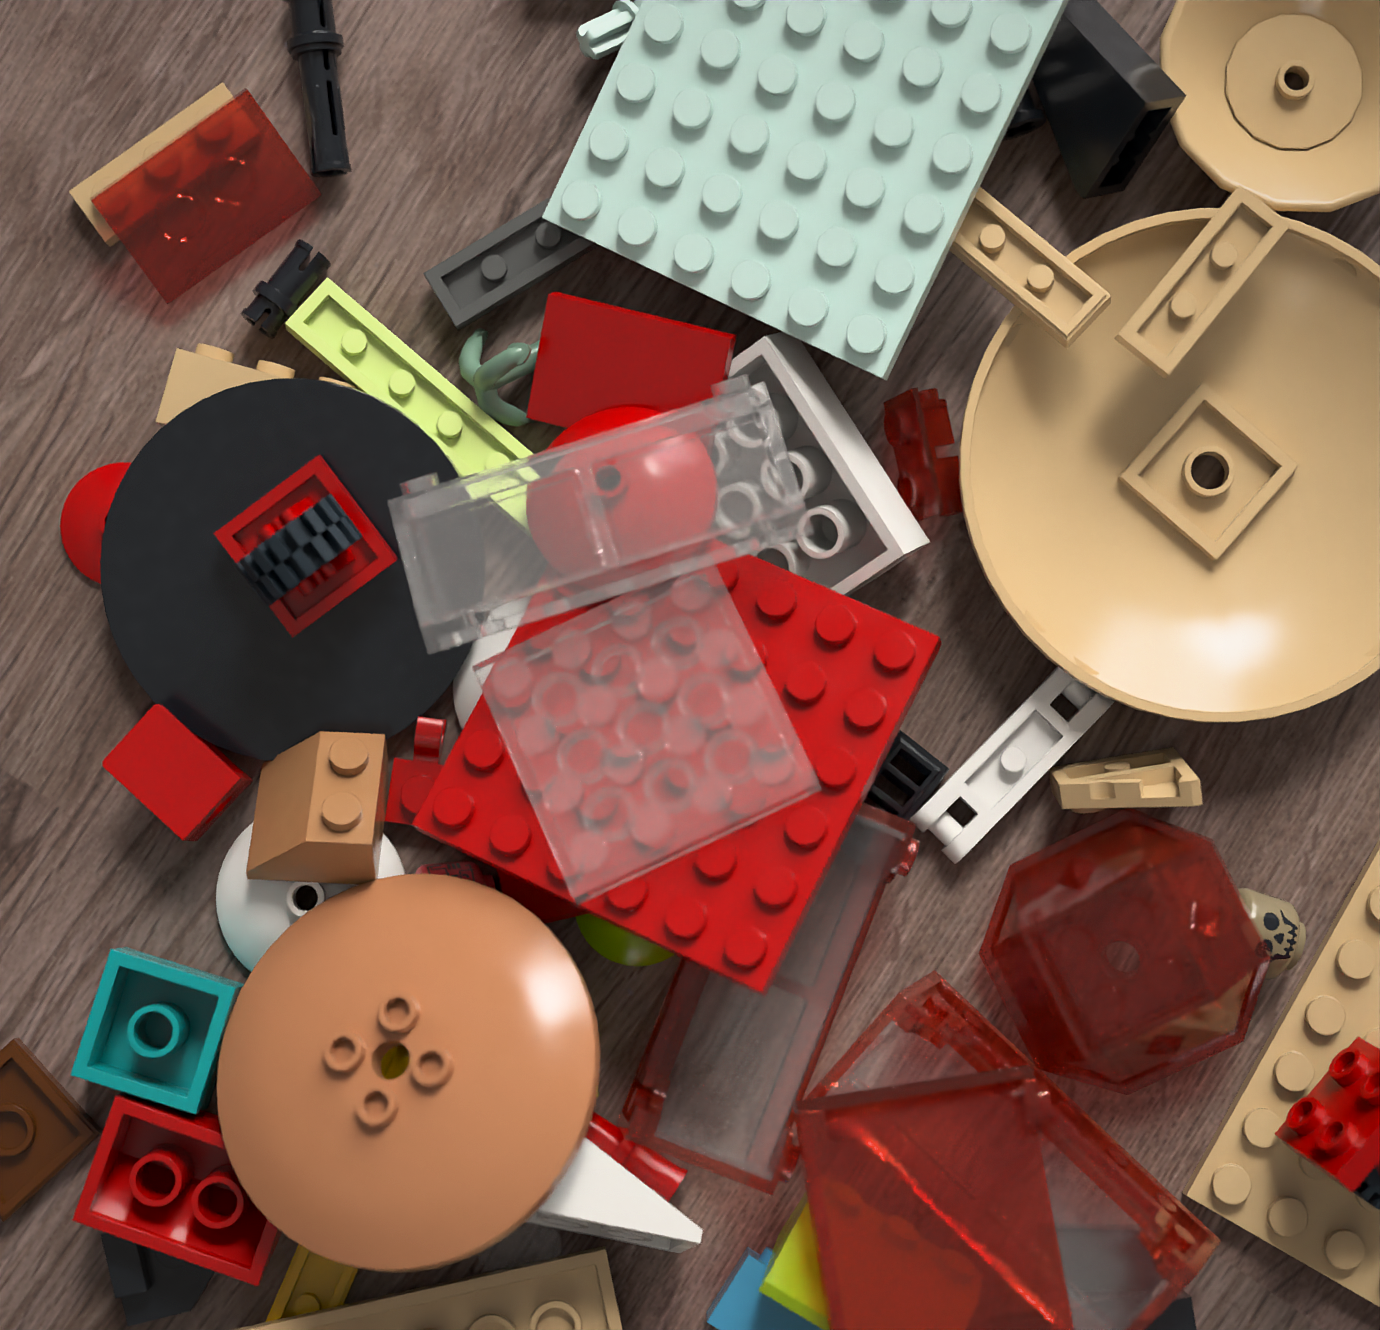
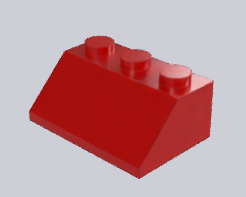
[72,1092,282,1286]

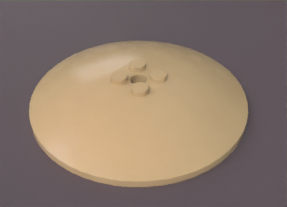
[959,208,1380,723]

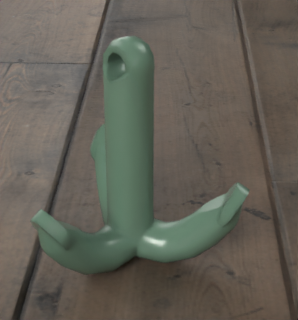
[458,328,540,426]

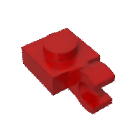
[385,716,447,825]

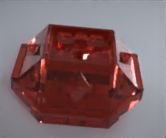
[979,808,1272,1095]

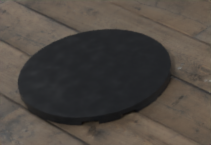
[100,378,487,761]

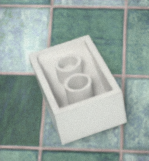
[525,1137,703,1253]

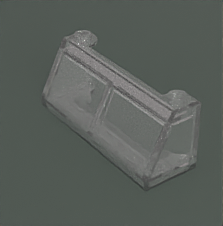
[387,374,814,654]

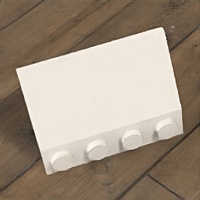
[710,332,930,596]

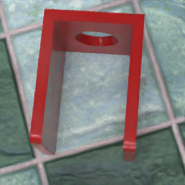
[102,704,253,841]

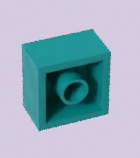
[71,947,244,1114]

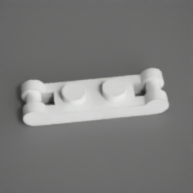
[910,667,1114,864]

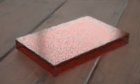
[90,88,322,304]

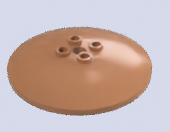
[217,873,600,1272]

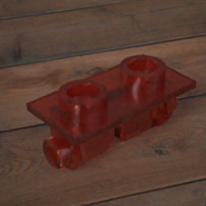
[883,387,963,523]

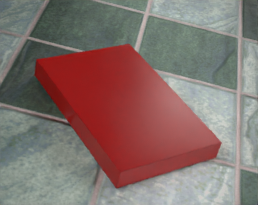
[526,291,737,460]

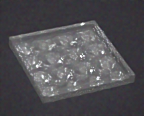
[472,554,822,904]

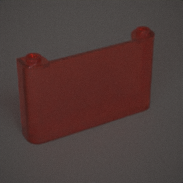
[794,1064,1074,1330]

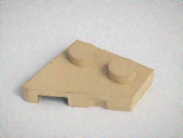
[1049,747,1203,813]

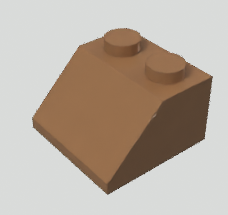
[246,731,390,885]

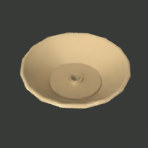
[1159,0,1380,212]

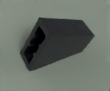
[1032,0,1187,199]

